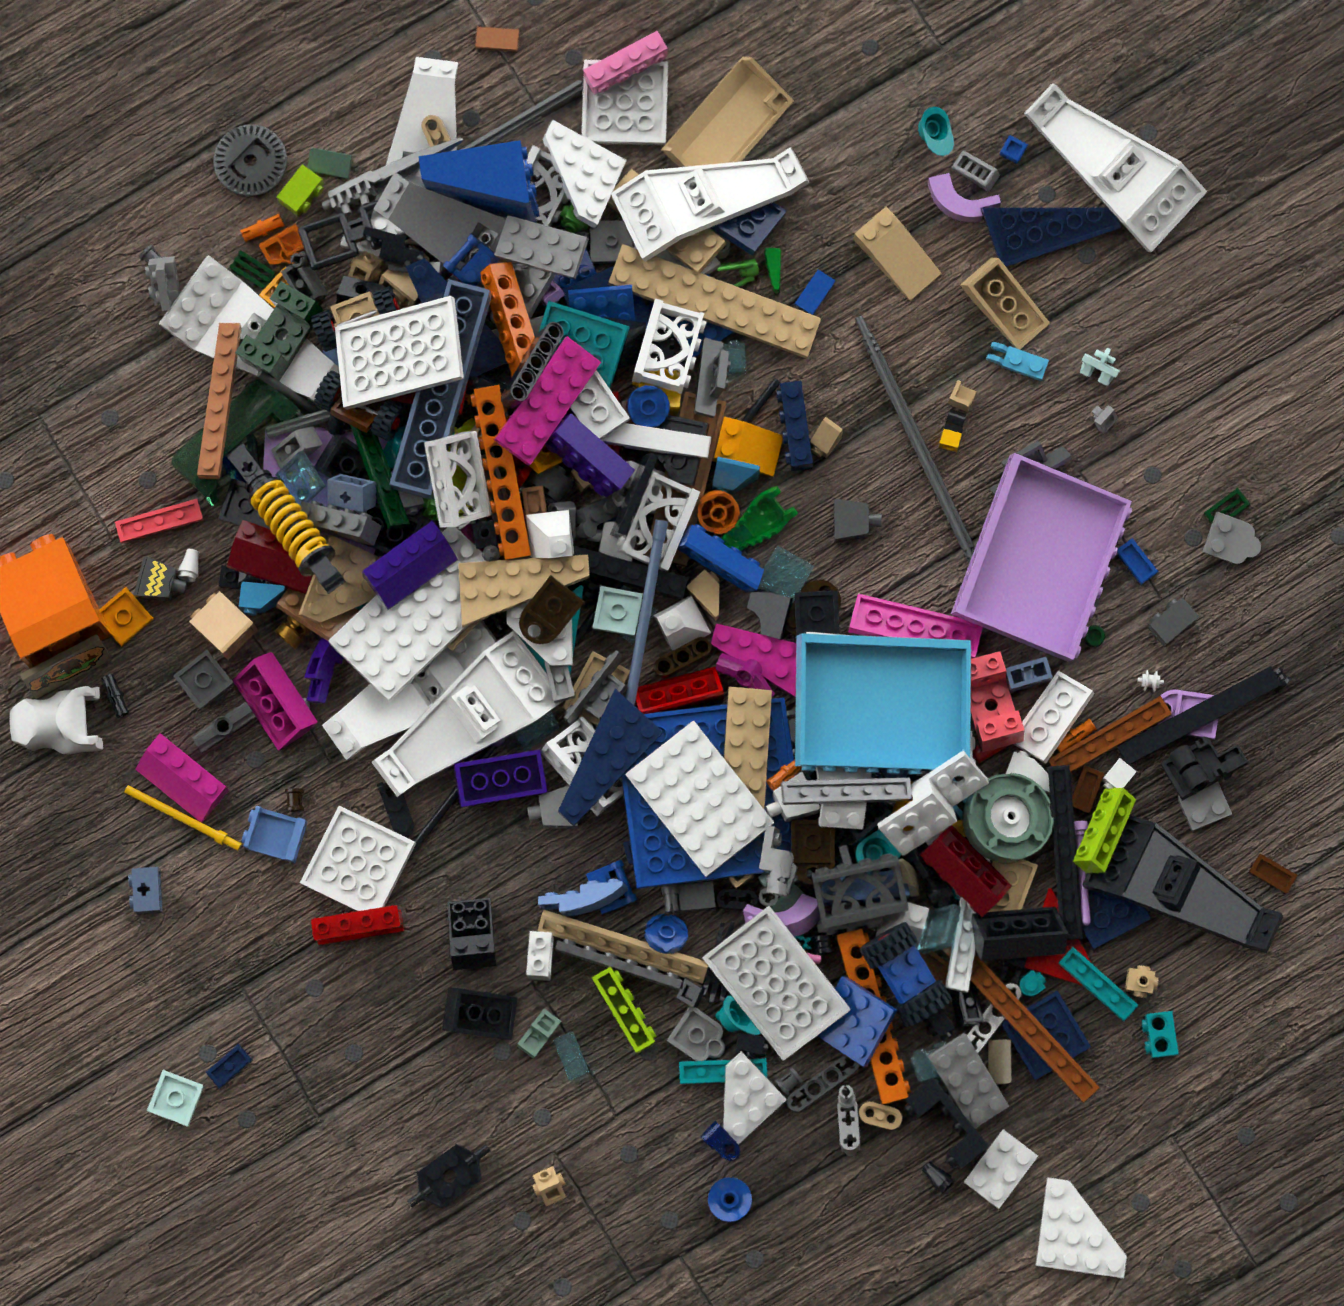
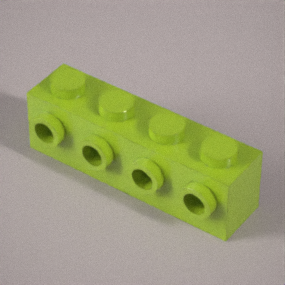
[1073,788,1136,873]
[592,967,657,1055]

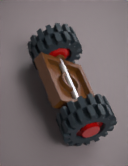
[314,370,406,441]

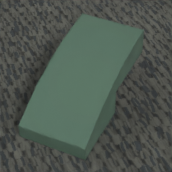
[517,1009,561,1059]

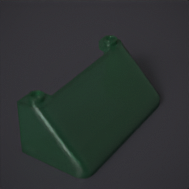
[172,379,302,507]

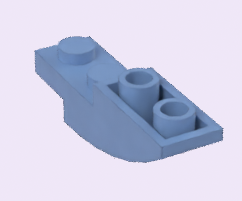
[538,879,628,917]

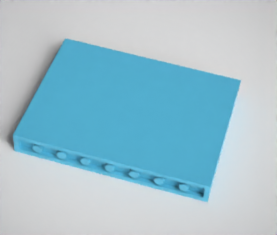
[795,633,971,775]

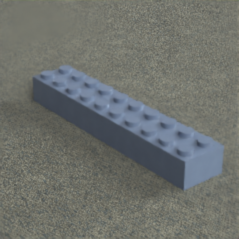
[389,279,492,500]

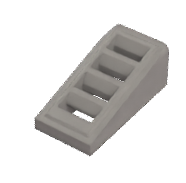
[952,150,1000,192]

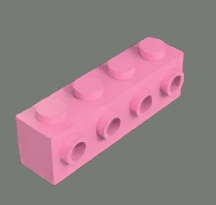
[583,31,668,95]

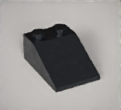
[312,434,393,481]
[442,987,518,1040]

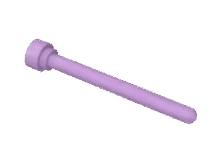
[1074,821,1091,926]

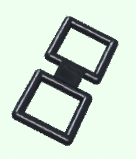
[298,200,410,271]

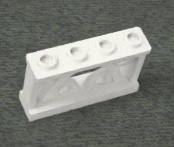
[499,146,569,227]
[632,299,706,394]
[424,431,492,527]
[617,471,700,571]
[540,717,623,816]

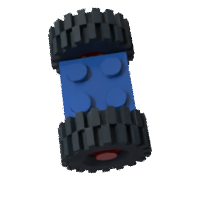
[859,922,952,1027]

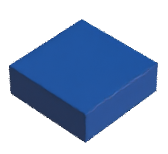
[999,135,1028,164]

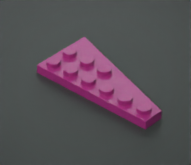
[711,623,796,698]

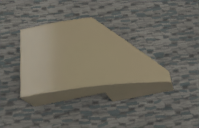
[898,859,920,897]

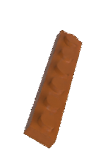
[1048,696,1172,773]

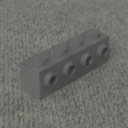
[300,500,381,546]

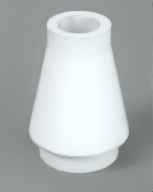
[178,549,199,582]

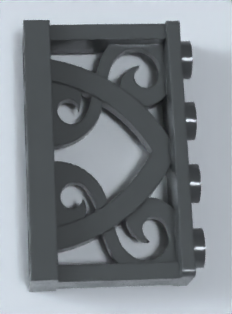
[811,854,909,929]

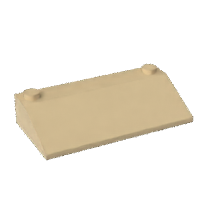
[661,57,794,167]

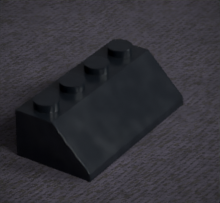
[972,907,1068,961]

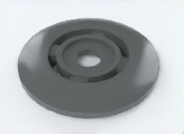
[214,125,287,197]

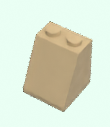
[189,591,258,660]

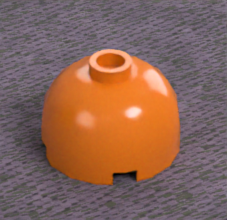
[696,490,740,534]

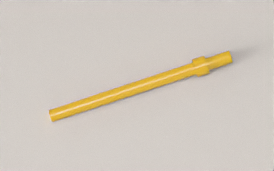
[124,785,242,851]

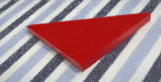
[1024,888,1092,987]

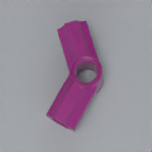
[716,653,775,697]

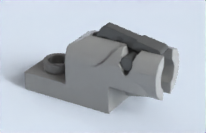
[759,826,798,897]

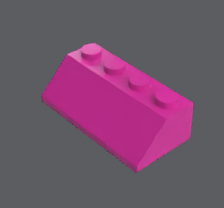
[232,652,318,751]
[135,733,229,823]

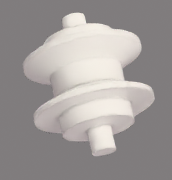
[1137,670,1164,692]

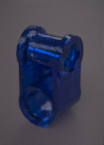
[700,1121,740,1161]

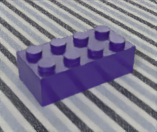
[545,414,635,497]
[453,750,547,808]

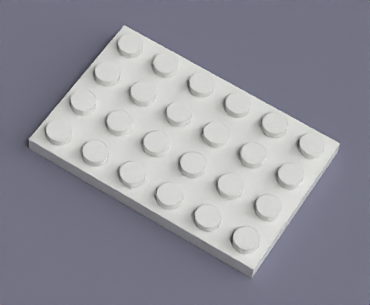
[335,296,464,410]
[625,720,775,877]
[702,906,850,1061]

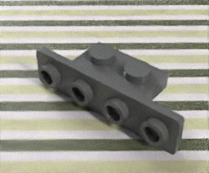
[694,338,731,418]
[990,441,1072,495]
[564,650,627,725]

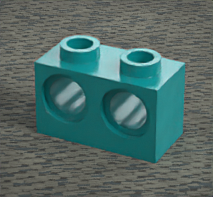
[1141,1011,1179,1059]

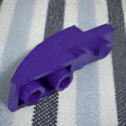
[304,638,344,703]

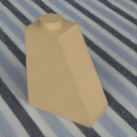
[379,246,430,309]

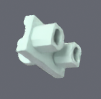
[1080,348,1120,386]

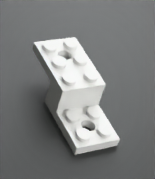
[877,751,989,856]

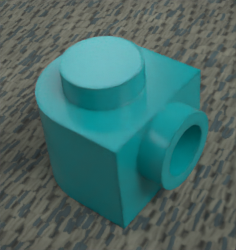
[1019,970,1046,997]

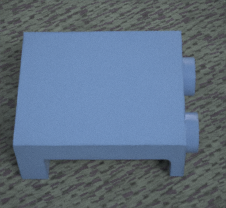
[242,805,308,863]

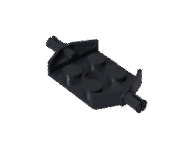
[407,1144,491,1208]

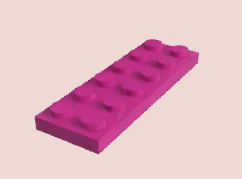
[494,336,601,466]
[848,594,982,659]

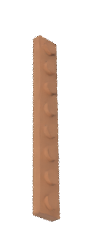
[197,323,242,479]

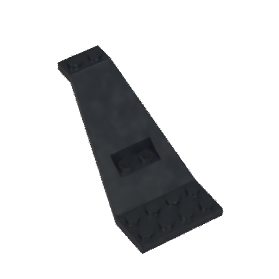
[1082,815,1283,954]

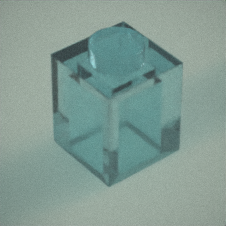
[724,340,746,374]

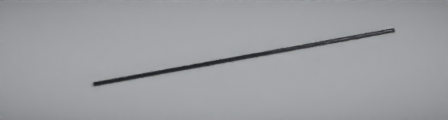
[407,378,781,862]

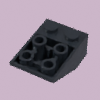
[448,898,497,970]

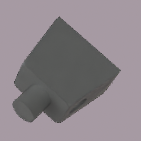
[834,499,882,543]

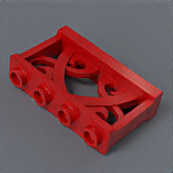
[311,905,404,946]

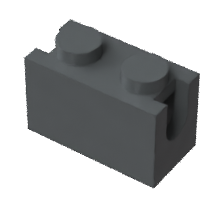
[1148,597,1199,647]

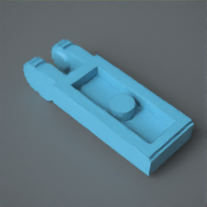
[986,342,1049,381]

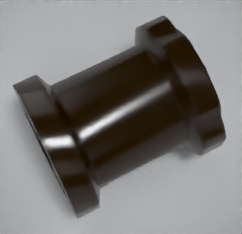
[285,788,304,812]

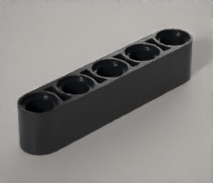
[501,322,564,409]

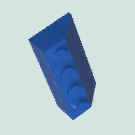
[677,524,764,593]

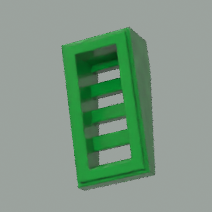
[764,248,781,295]

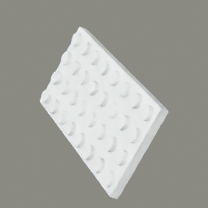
[328,527,485,702]

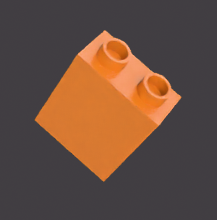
[0,534,112,669]

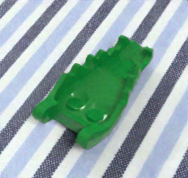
[721,486,798,551]

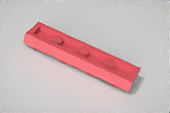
[115,499,204,544]

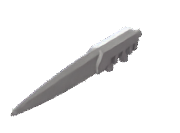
[321,138,464,217]

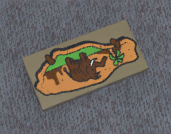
[20,634,112,699]

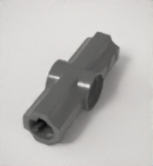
[192,702,256,754]

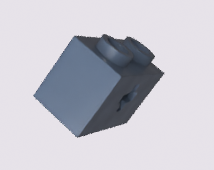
[328,474,376,513]
[1006,657,1053,693]
[128,867,163,914]

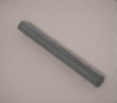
[257,370,321,413]

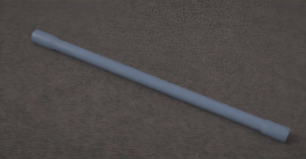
[625,519,668,706]

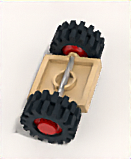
[311,287,400,352]

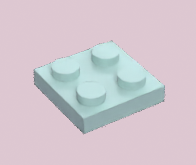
[592,586,643,637]
[147,1070,204,1127]

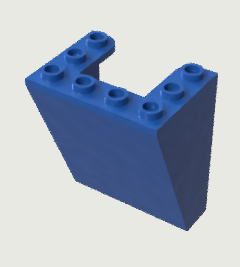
[418,140,540,223]

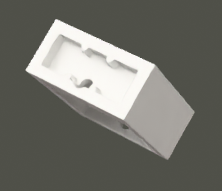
[526,931,554,981]

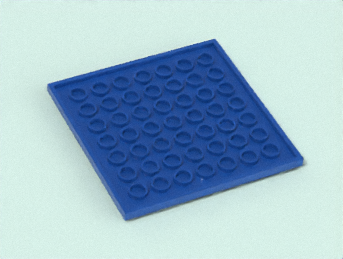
[621,697,803,889]

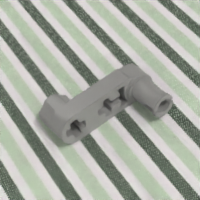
[837,1085,860,1157]

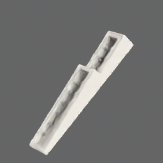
[601,423,711,459]

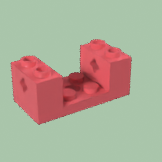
[970,651,1024,752]

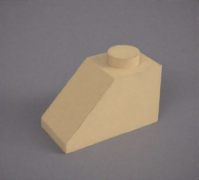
[810,417,843,458]
[686,569,720,621]

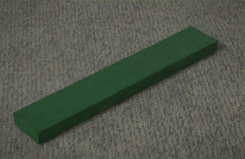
[350,425,410,529]

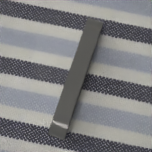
[787,1055,860,1112]

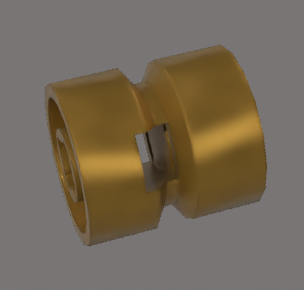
[275,616,312,650]

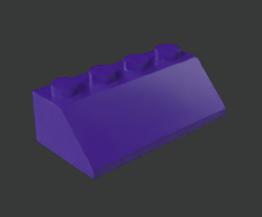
[362,521,458,610]

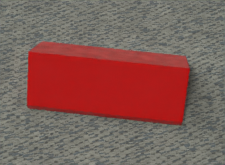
[636,667,724,714]

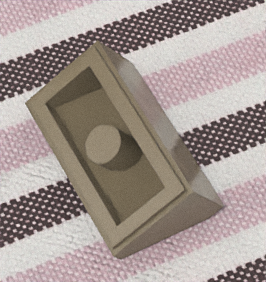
[988,1040,1011,1084]

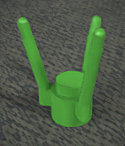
[717,259,759,287]

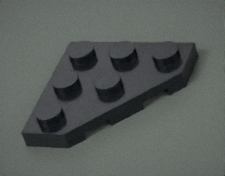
[653,415,709,486]

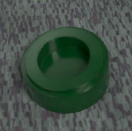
[1084,625,1105,647]

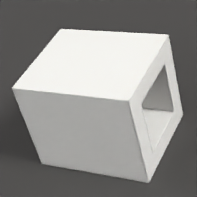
[1102,758,1137,789]

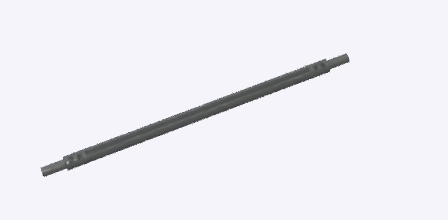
[855,315,975,563]

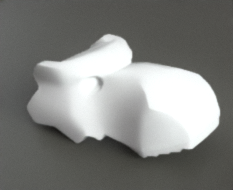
[10,686,103,754]

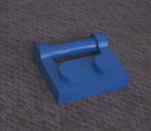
[443,233,500,286]
[586,860,638,915]

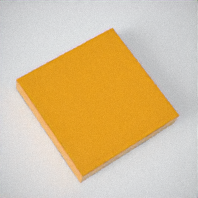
[99,587,154,647]

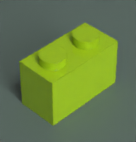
[277,164,324,217]

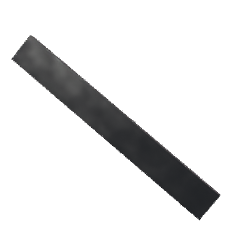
[1117,666,1281,765]
[1048,765,1083,940]

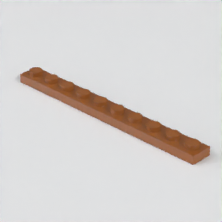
[935,927,1100,1104]

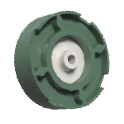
[962,773,1054,863]

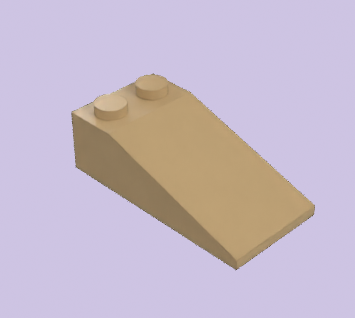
[854,207,942,301]
[960,258,1050,350]

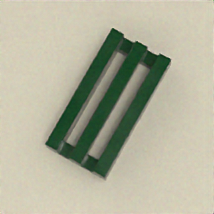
[229,250,276,290]
[1203,488,1251,524]

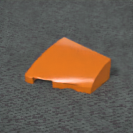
[259,223,305,265]

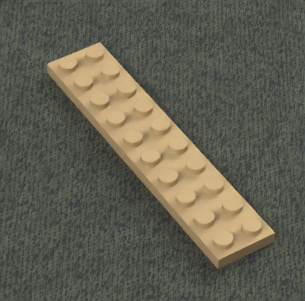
[608,244,821,359]

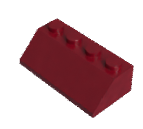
[227,520,313,594]
[921,825,1012,917]

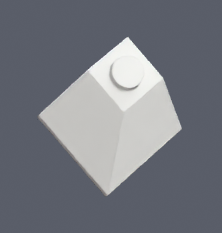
[526,510,574,558]
[654,595,711,651]
[876,902,929,949]

